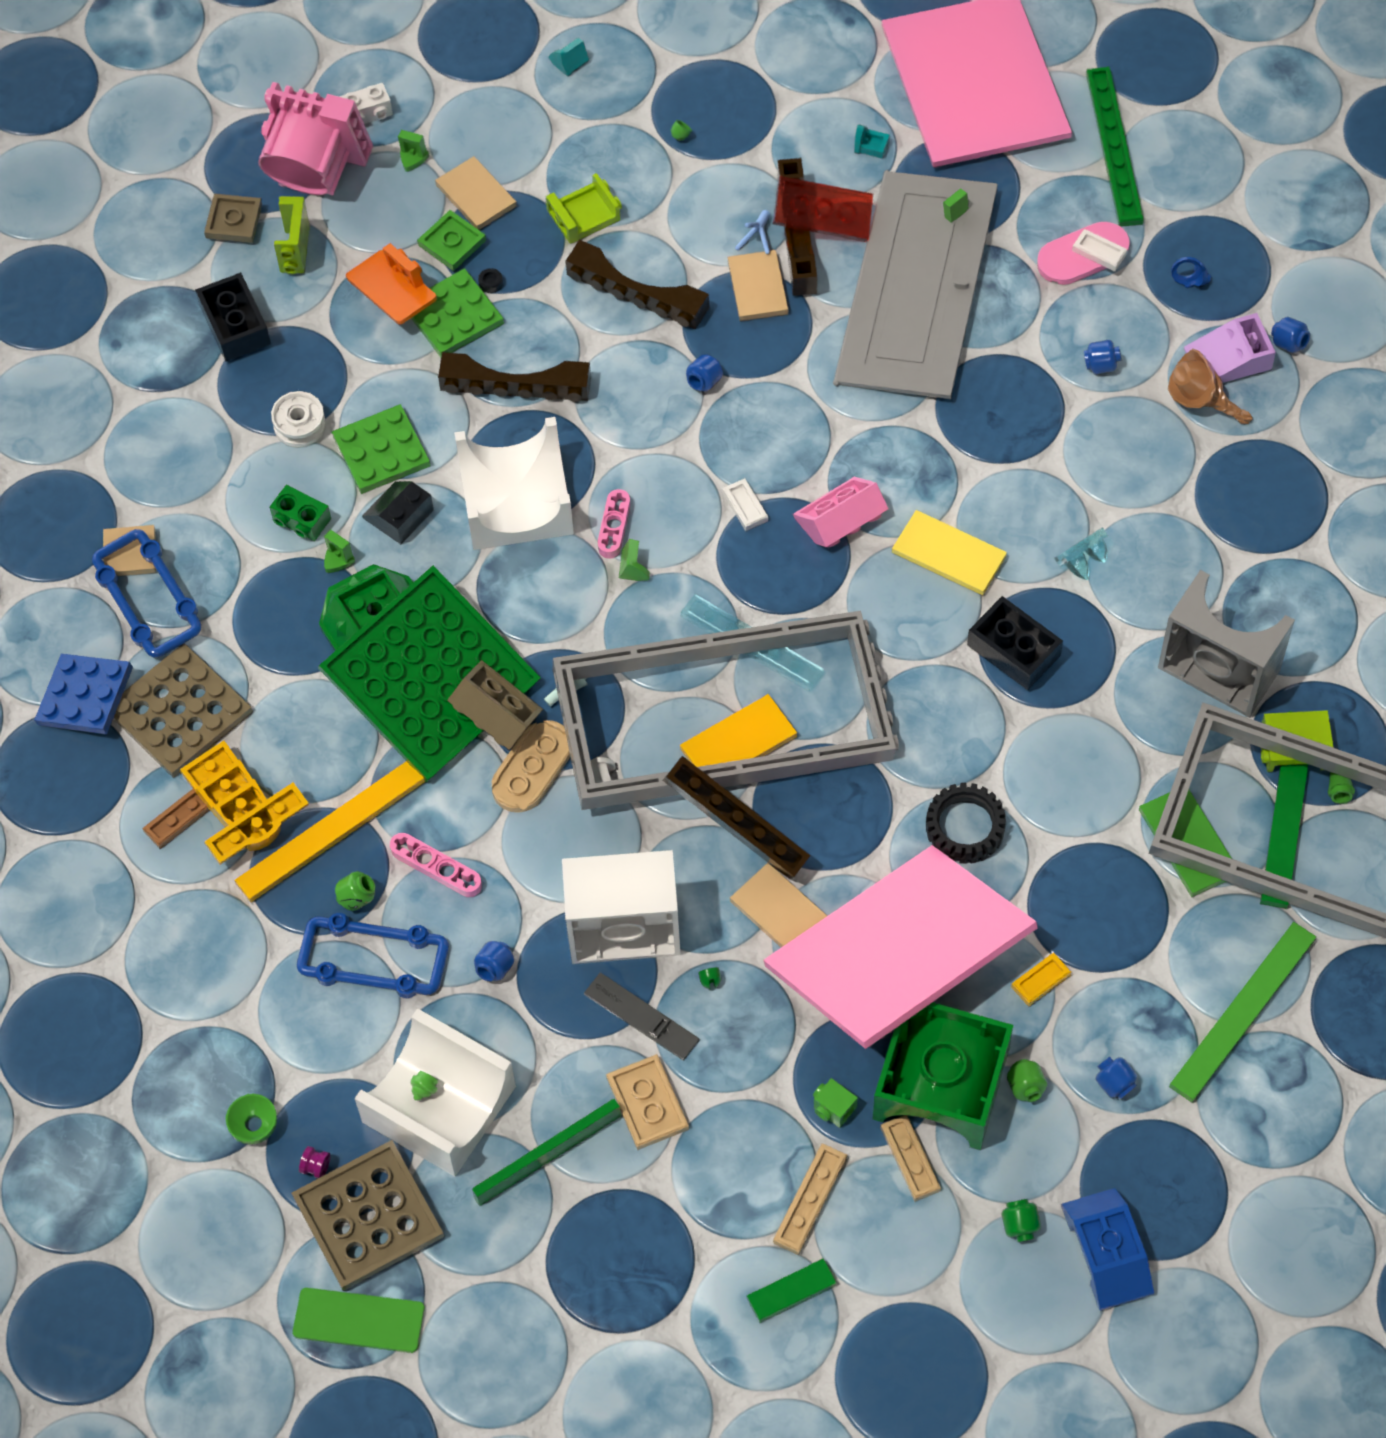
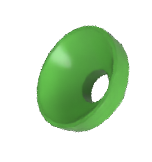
[226,1094,277,1144]

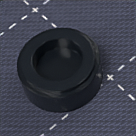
[478,268,503,293]

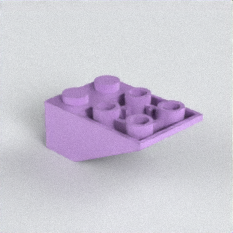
[1184,313,1276,383]

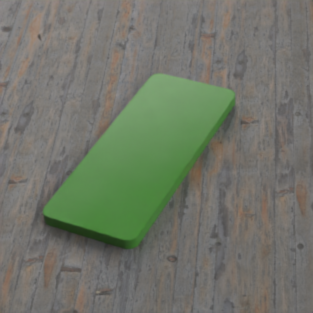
[292,1287,425,1353]

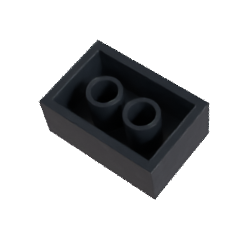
[195,272,271,362]
[967,596,1063,690]

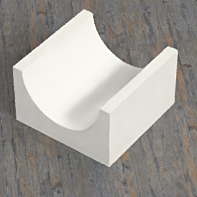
[562,850,681,964]
[355,1008,516,1177]

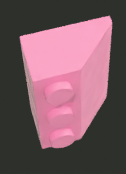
[793,477,888,547]

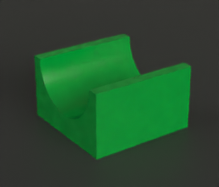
[872,1002,1014,1150]

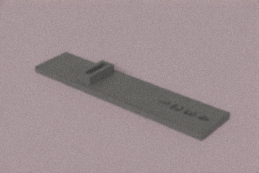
[584,972,700,1061]

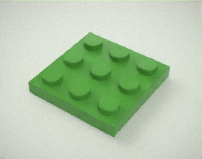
[411,268,504,357]
[332,404,431,494]

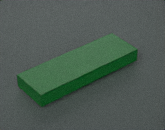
[747,1258,836,1323]

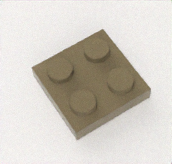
[204,194,262,243]

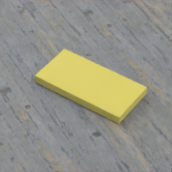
[892,510,1007,596]

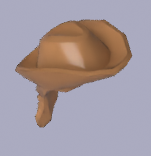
[1168,349,1252,424]

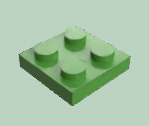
[417,210,486,271]

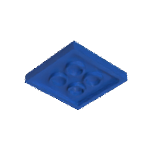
[34,653,133,734]

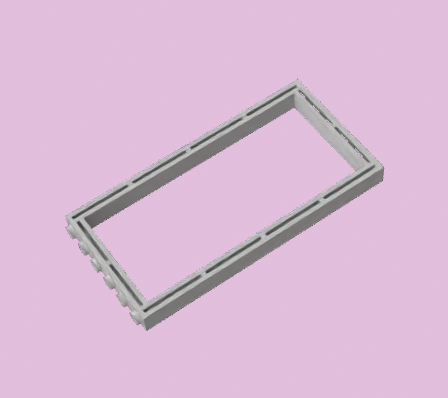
[553,611,899,810]
[1148,702,1386,938]

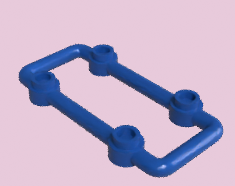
[92,529,202,658]
[297,913,449,999]

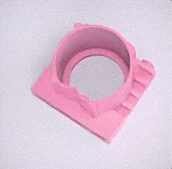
[258,82,373,195]

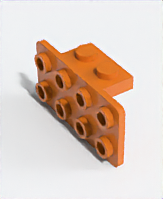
[346,243,437,324]

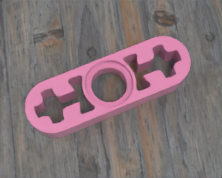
[598,489,630,559]

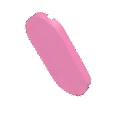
[1037,222,1129,285]

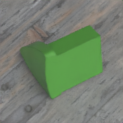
[398,129,429,172]
[943,188,969,223]
[324,530,355,573]
[618,538,650,581]

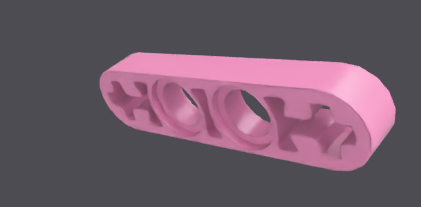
[390,833,482,897]

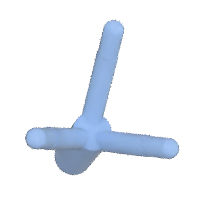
[735,210,771,254]

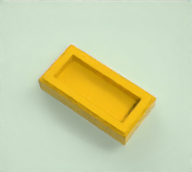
[1011,952,1071,1007]

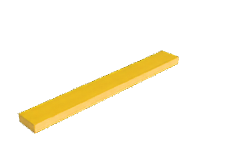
[234,761,425,903]

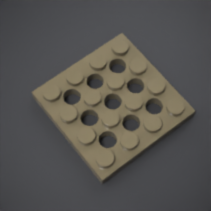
[113,643,253,778]
[292,1140,444,1291]

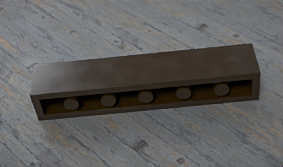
[662,756,811,880]

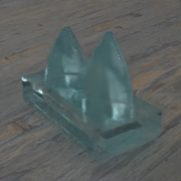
[1054,527,1108,580]

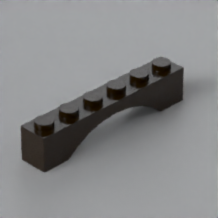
[777,158,817,296]
[565,239,709,330]
[438,352,591,402]

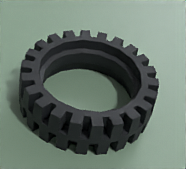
[926,783,1006,864]

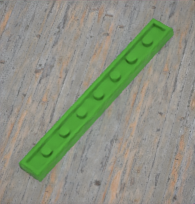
[1169,921,1317,1103]

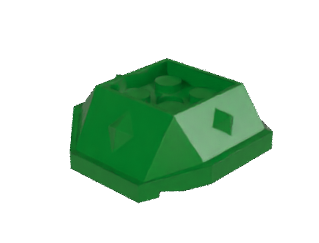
[319,564,413,651]

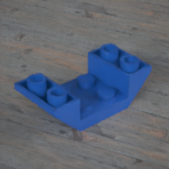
[1061,1188,1154,1311]

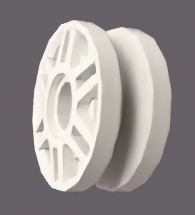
[271,391,326,448]

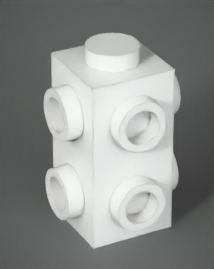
[339,83,393,124]

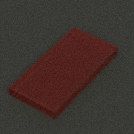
[773,176,873,242]

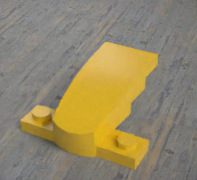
[180,740,309,865]

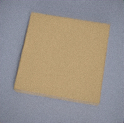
[103,525,156,576]

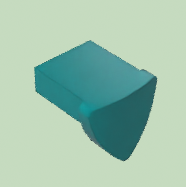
[548,38,590,76]
[854,124,890,159]

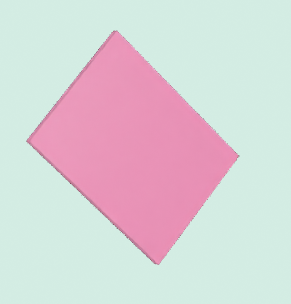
[882,0,1072,168]
[763,845,1038,1049]

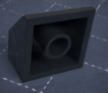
[362,481,434,545]

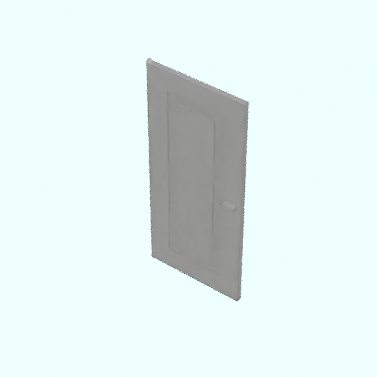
[833,170,998,399]

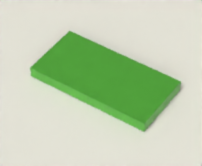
[1139,790,1232,897]

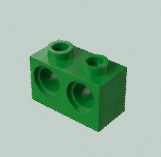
[269,484,331,541]

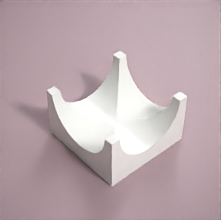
[454,417,574,550]

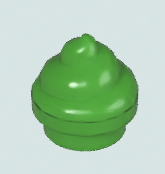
[410,1070,439,1101]

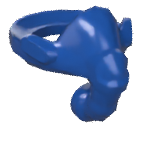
[1171,257,1211,288]

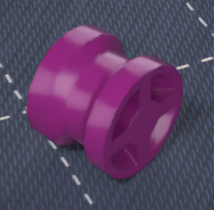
[299,1146,331,1179]

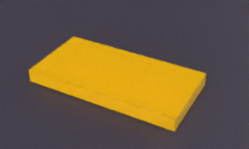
[680,694,797,767]

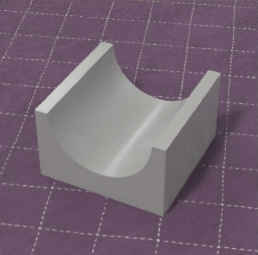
[1158,570,1295,718]

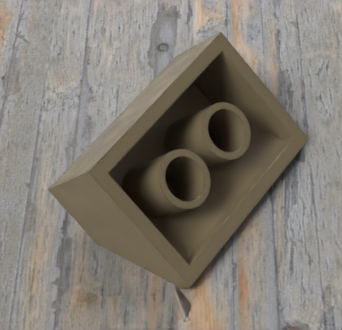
[447,660,543,750]

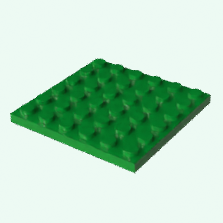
[318,565,541,782]

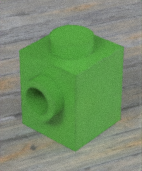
[813,1078,858,1128]

